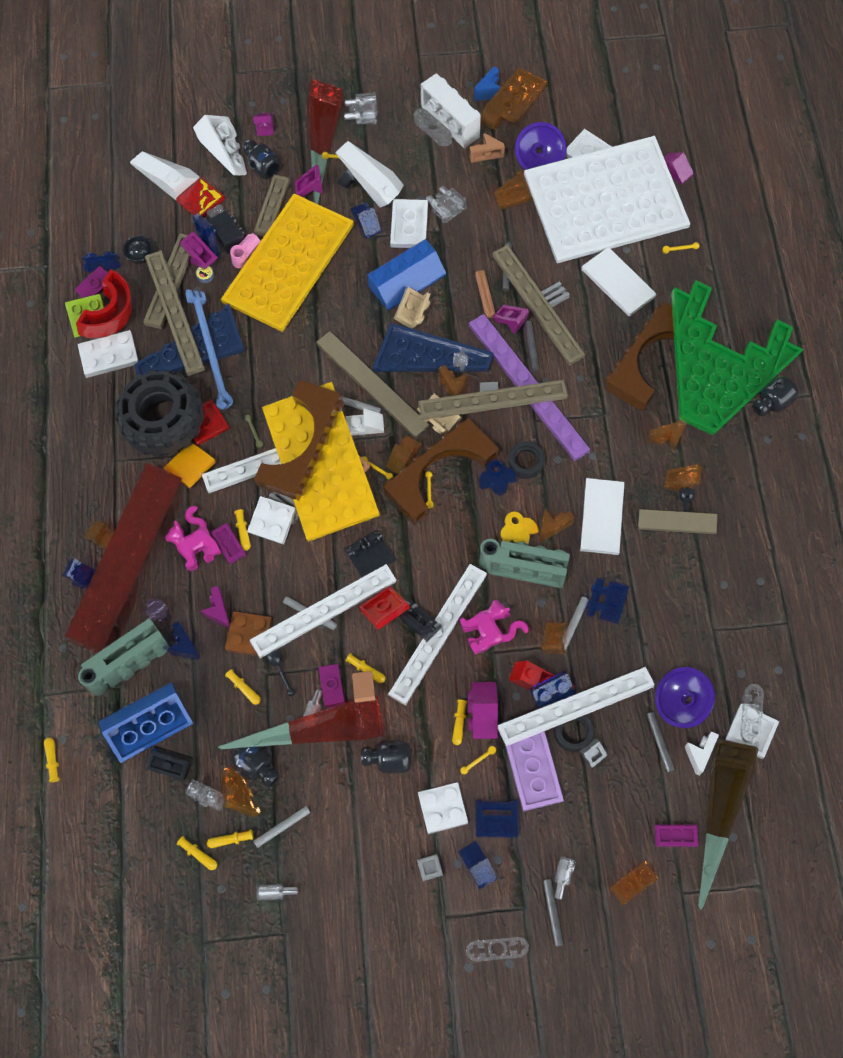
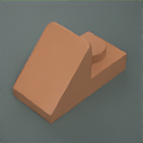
[469,133,505,163]
[352,671,375,703]

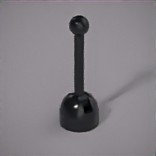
[678,488,695,534]
[266,650,295,696]

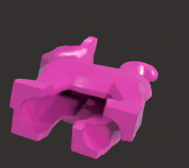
[165,506,221,572]
[459,600,529,655]

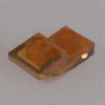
[609,861,659,906]

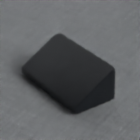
[146,746,192,781]

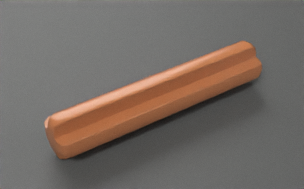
[475,270,495,319]

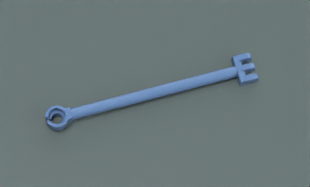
[185,289,233,410]

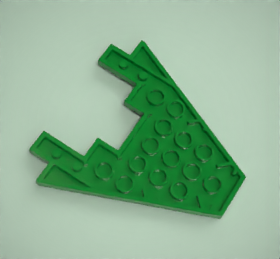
[671,280,803,435]

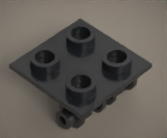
[344,530,396,577]

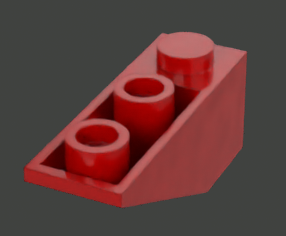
[508,661,575,701]

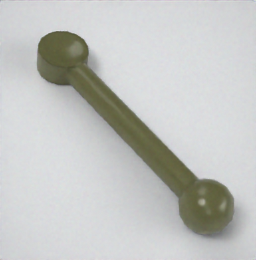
[245,414,263,449]

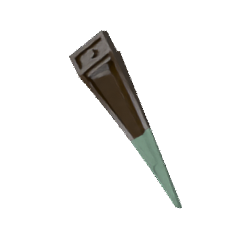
[698,739,759,909]

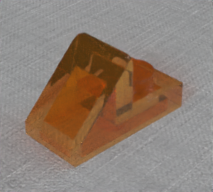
[439,365,467,396]
[648,421,687,451]
[386,435,422,474]
[664,464,702,491]
[539,509,574,543]
[83,521,126,556]
[542,623,566,654]

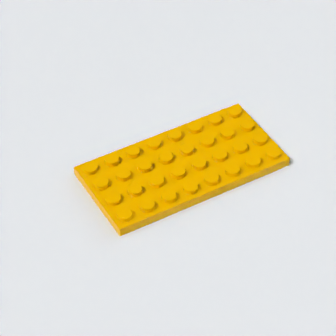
[221,194,354,332]
[262,382,380,542]

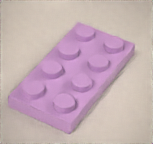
[505,731,564,812]

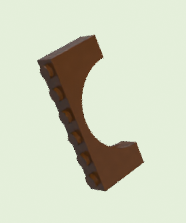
[605,301,674,412]
[254,380,344,501]
[384,418,499,525]

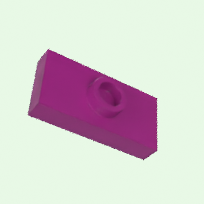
[75,266,108,298]
[210,523,246,565]
[318,664,345,707]
[654,825,699,847]

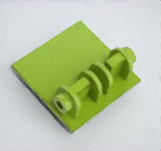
[65,294,105,338]

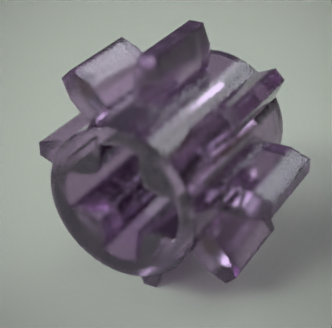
[144,598,168,622]

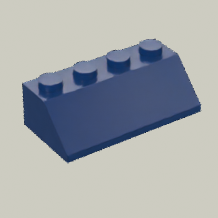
[367,239,446,311]
[99,682,193,763]

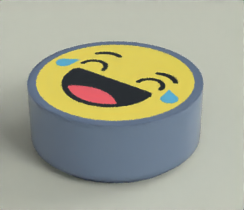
[196,266,214,283]

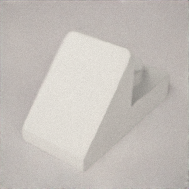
[346,409,384,436]
[685,732,719,776]

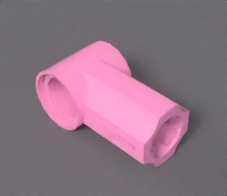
[230,233,261,268]

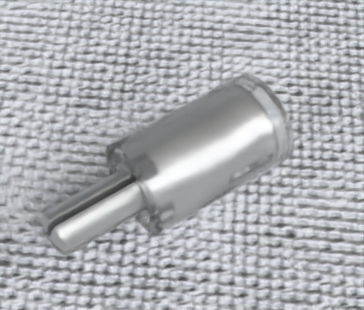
[300,690,322,729]
[554,857,575,899]
[257,883,298,901]

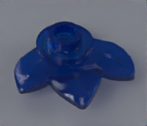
[479,460,516,496]

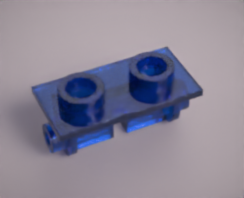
[81,252,120,273]

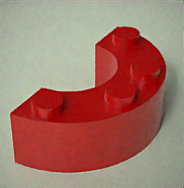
[76,269,132,338]

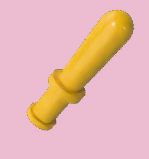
[234,509,251,551]
[346,653,386,683]
[225,669,261,705]
[452,700,467,745]
[44,737,60,782]
[207,829,253,848]
[177,836,217,870]

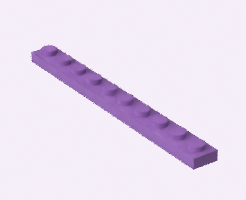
[469,314,590,462]

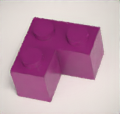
[468,682,498,739]

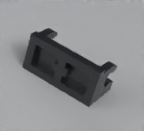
[399,600,442,642]

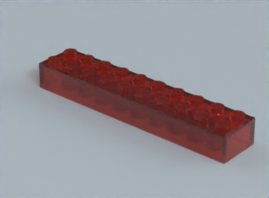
[65,463,182,653]

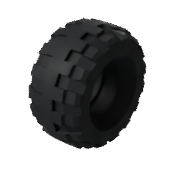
[115,370,204,457]

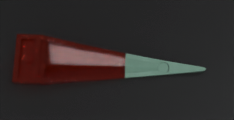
[307,79,343,204]
[218,695,385,749]

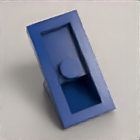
[474,66,500,101]

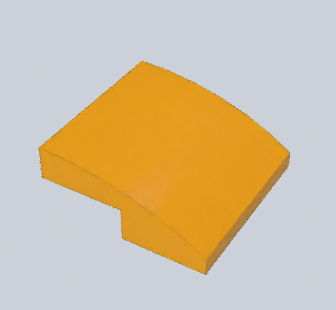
[164,443,216,489]

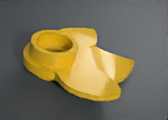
[501,512,538,545]

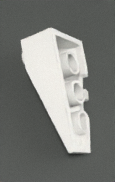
[193,115,247,175]
[335,141,404,207]
[130,151,200,200]

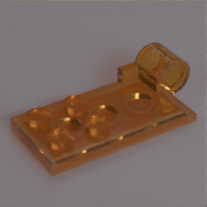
[480,67,548,130]

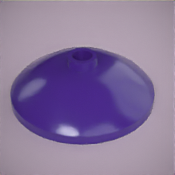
[515,122,566,170]
[655,667,715,728]

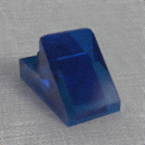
[351,202,381,239]
[62,558,106,593]
[167,621,201,660]
[458,841,498,890]

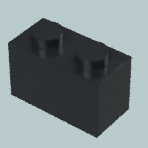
[208,210,246,254]

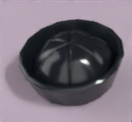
[337,168,357,188]
[122,236,153,264]

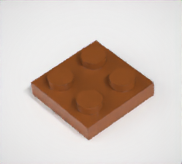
[225,612,272,657]

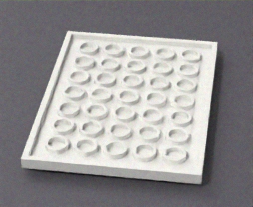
[524,136,690,263]

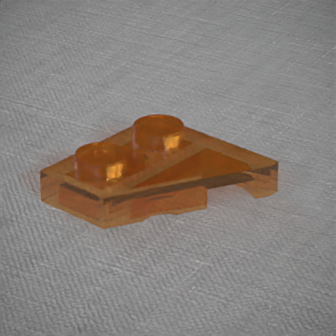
[494,170,533,210]
[221,767,261,817]

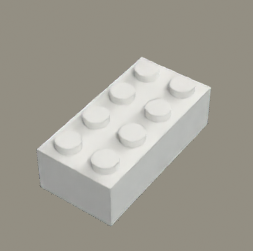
[421,73,481,148]

